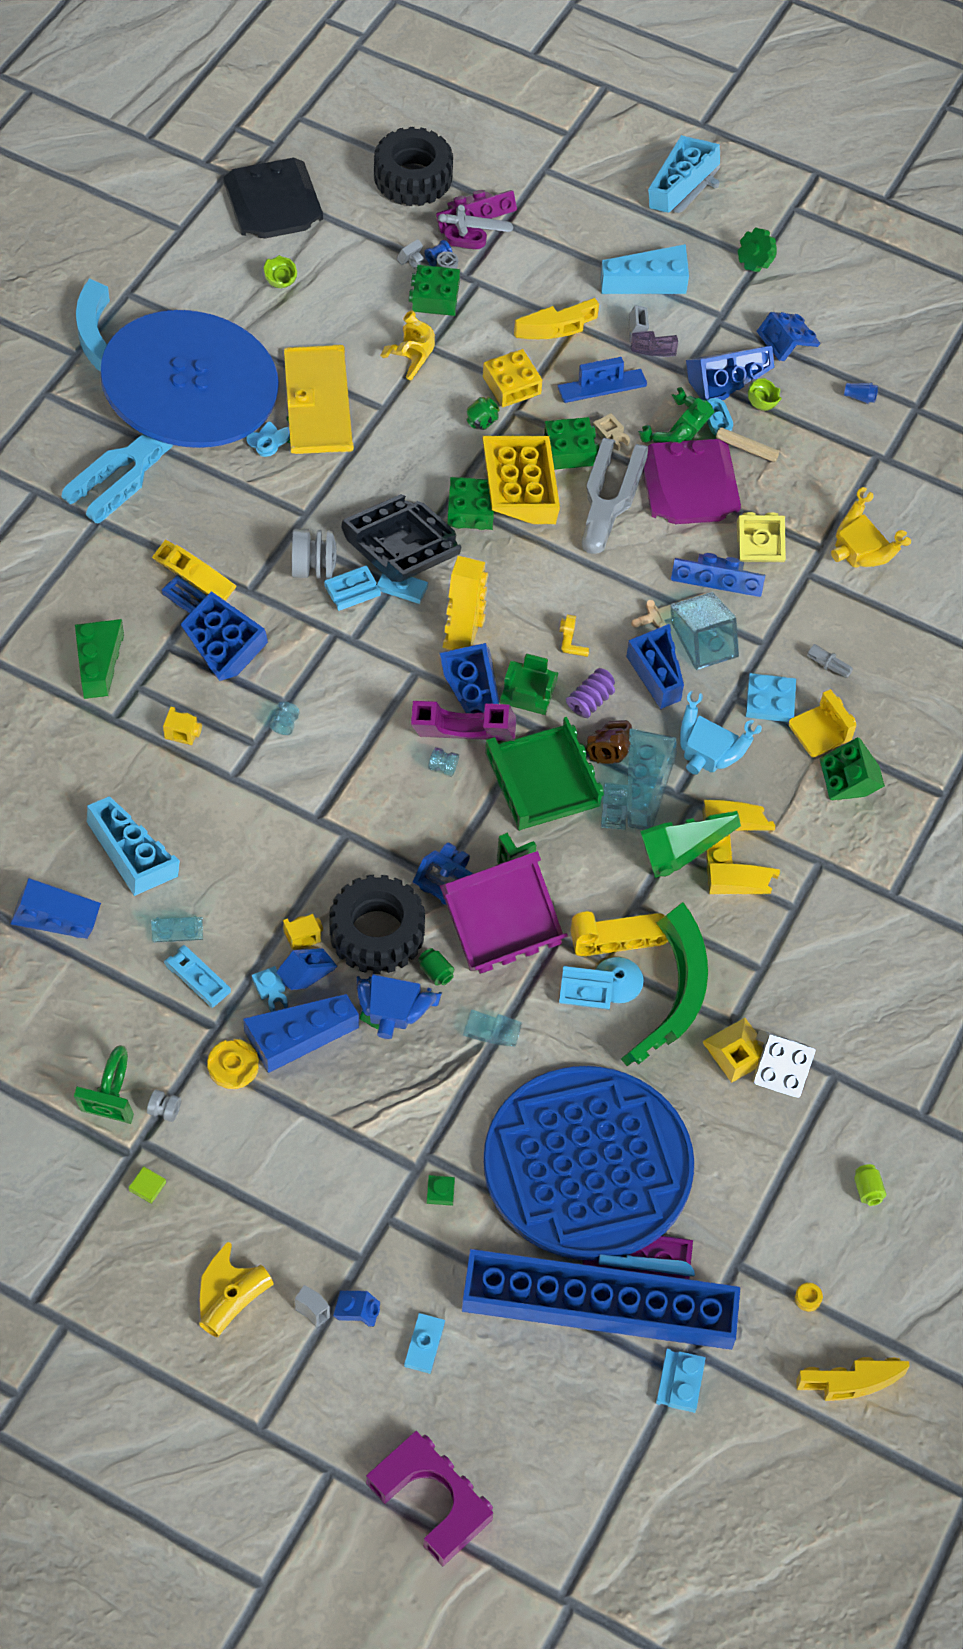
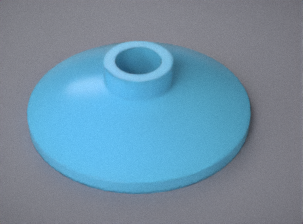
[595,957,644,1003]

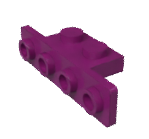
[436,190,517,234]

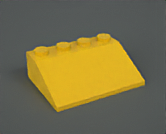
[482,436,560,524]

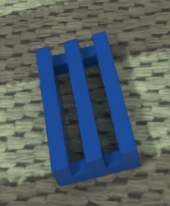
[162,575,207,613]

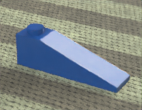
[686,346,774,400]
[440,643,499,714]

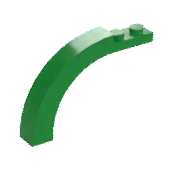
[621,902,708,1066]

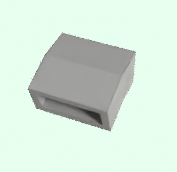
[628,305,649,343]
[295,1285,330,1328]

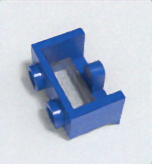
[413,850,474,905]

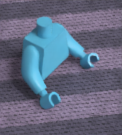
[680,690,762,775]

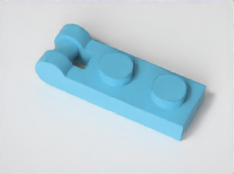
[164,945,231,1008]

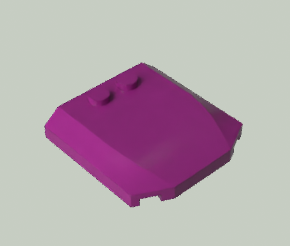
[643,439,741,525]

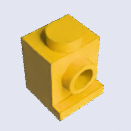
[163,706,202,745]
[283,914,323,951]

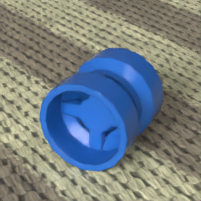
[439,842,470,868]

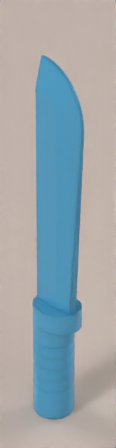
[598,1254,695,1276]

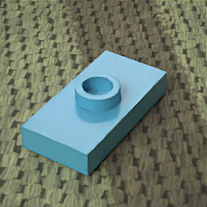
[377,573,428,604]
[404,1313,445,1374]

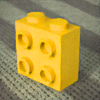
[483,349,542,408]

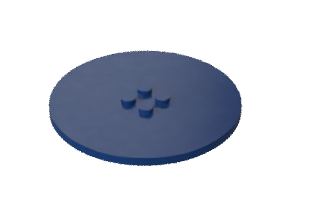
[100,310,279,448]
[483,1066,694,1260]

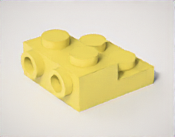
[737,512,786,562]

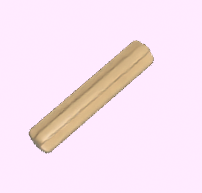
[716,427,779,462]

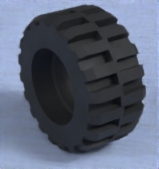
[374,127,453,206]
[329,874,425,974]

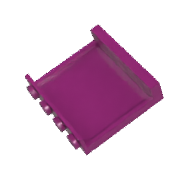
[440,851,568,974]

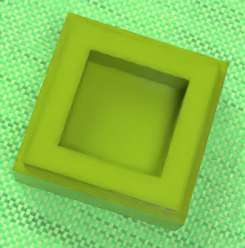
[129,1166,166,1204]

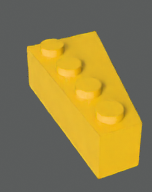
[442,556,488,650]

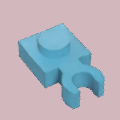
[252,966,288,1012]

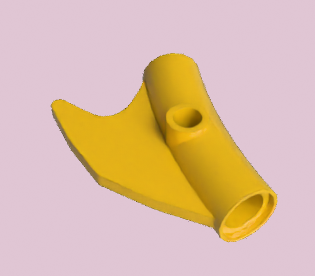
[199,1242,274,1337]

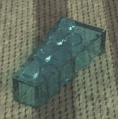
[627,729,677,830]

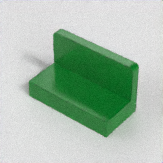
[497,832,537,864]

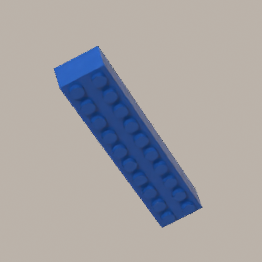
[462,1249,741,1350]

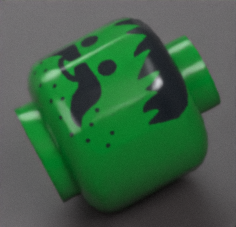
[466,397,500,430]

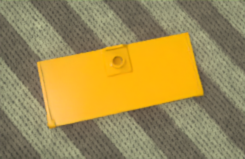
[284,345,354,454]

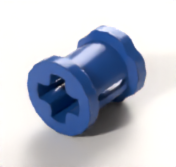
[424,240,453,266]

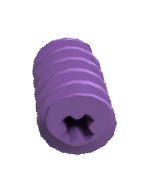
[566,668,615,719]

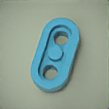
[707,398,733,436]

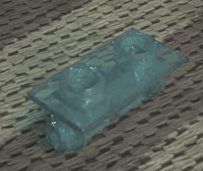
[151,916,203,942]

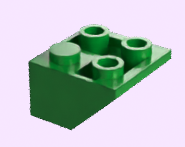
[819,737,885,801]

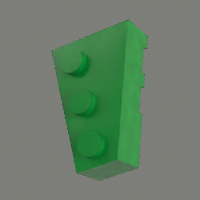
[75,619,124,699]

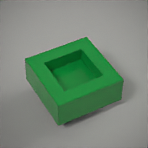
[427,1175,455,1206]

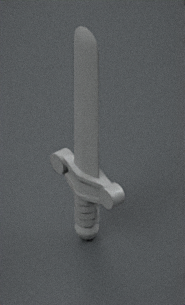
[672,164,720,213]
[438,205,514,236]

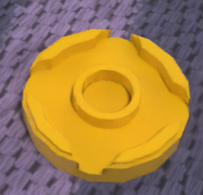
[207,1039,259,1089]

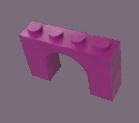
[411,701,516,741]
[366,1431,494,1567]

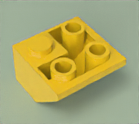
[703,1018,764,1083]

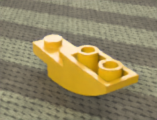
[514,298,599,339]
[152,539,237,601]
[796,1357,910,1401]

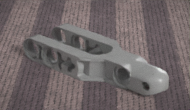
[582,438,648,554]

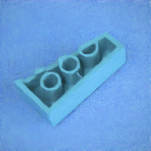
[648,135,720,213]
[600,244,689,294]

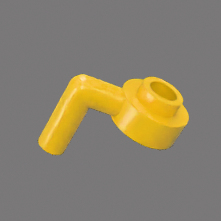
[559,614,590,657]

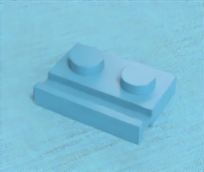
[324,565,381,611]
[559,966,614,1010]
[656,1349,706,1413]

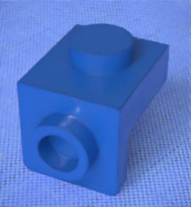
[333,1291,380,1327]

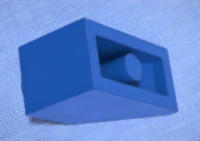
[276,948,337,990]

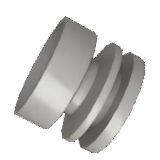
[292,529,337,579]

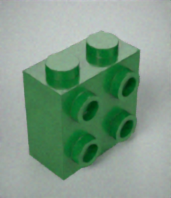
[409,265,460,316]
[544,417,599,470]
[447,477,494,530]

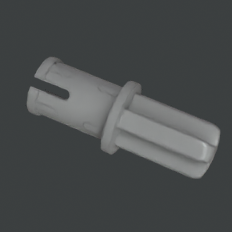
[807,644,853,678]

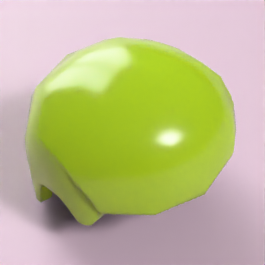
[263,255,297,289]
[748,378,782,411]

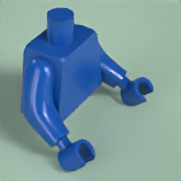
[356,975,442,1039]

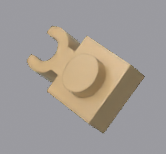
[593,413,630,451]

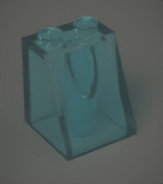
[670,592,739,670]

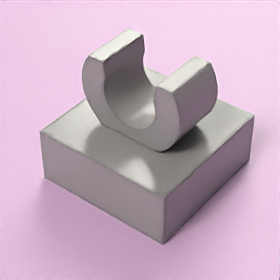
[397,239,424,269]

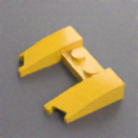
[702,800,780,894]

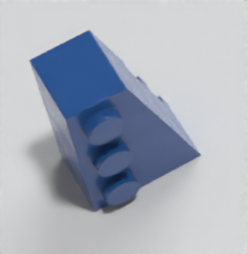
[626,624,684,709]
[11,878,101,939]

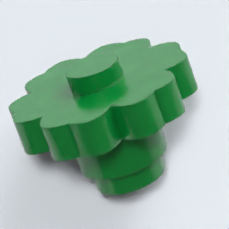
[737,227,777,272]

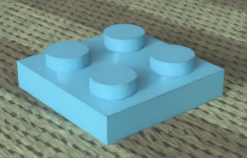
[746,673,796,722]

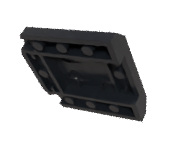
[223,157,323,239]
[341,494,462,582]

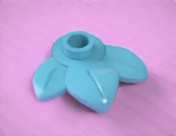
[247,422,290,457]

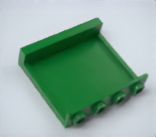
[485,717,604,831]

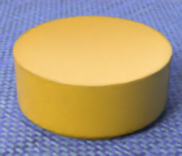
[795,1283,823,1312]

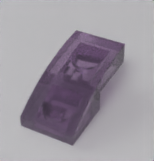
[630,331,678,357]

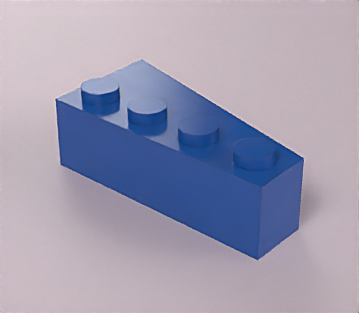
[243,994,359,1073]

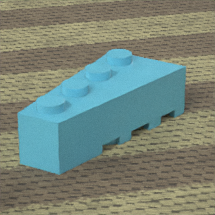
[87,796,180,896]

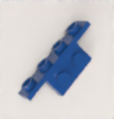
[558,357,647,403]
[671,553,766,597]

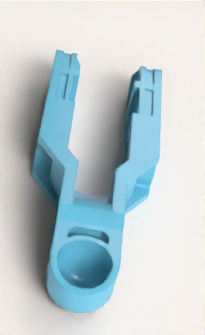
[61,435,173,523]

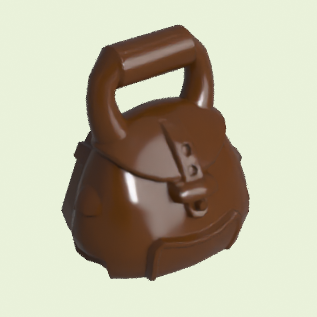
[586,720,632,764]

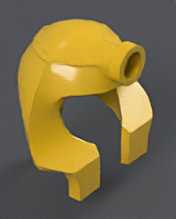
[380,310,435,380]

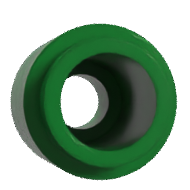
[418,948,455,986]

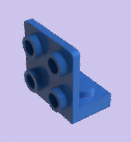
[756,312,820,361]

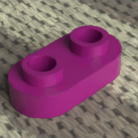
[445,225,487,249]

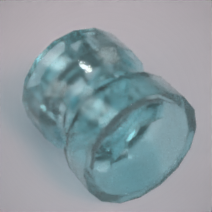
[270,702,300,735]
[428,747,459,777]

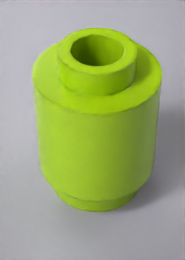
[854,1164,887,1206]

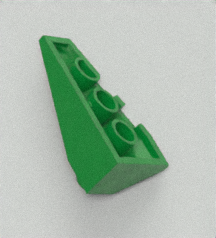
[640,811,741,878]

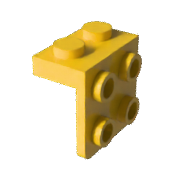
[788,689,857,757]

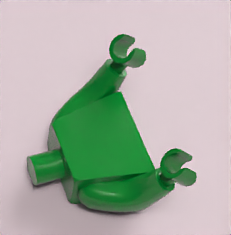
[638,387,714,443]

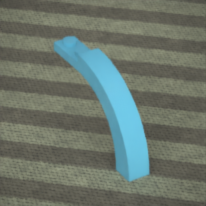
[76,278,110,371]

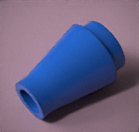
[844,382,878,404]

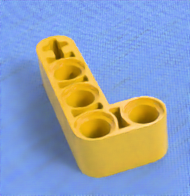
[570,911,669,956]

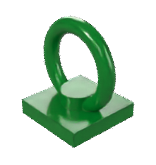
[74,1045,134,1124]

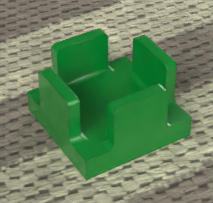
[500,654,559,715]

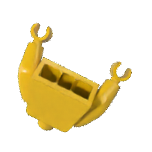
[831,487,911,568]

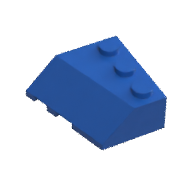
[181,591,268,681]

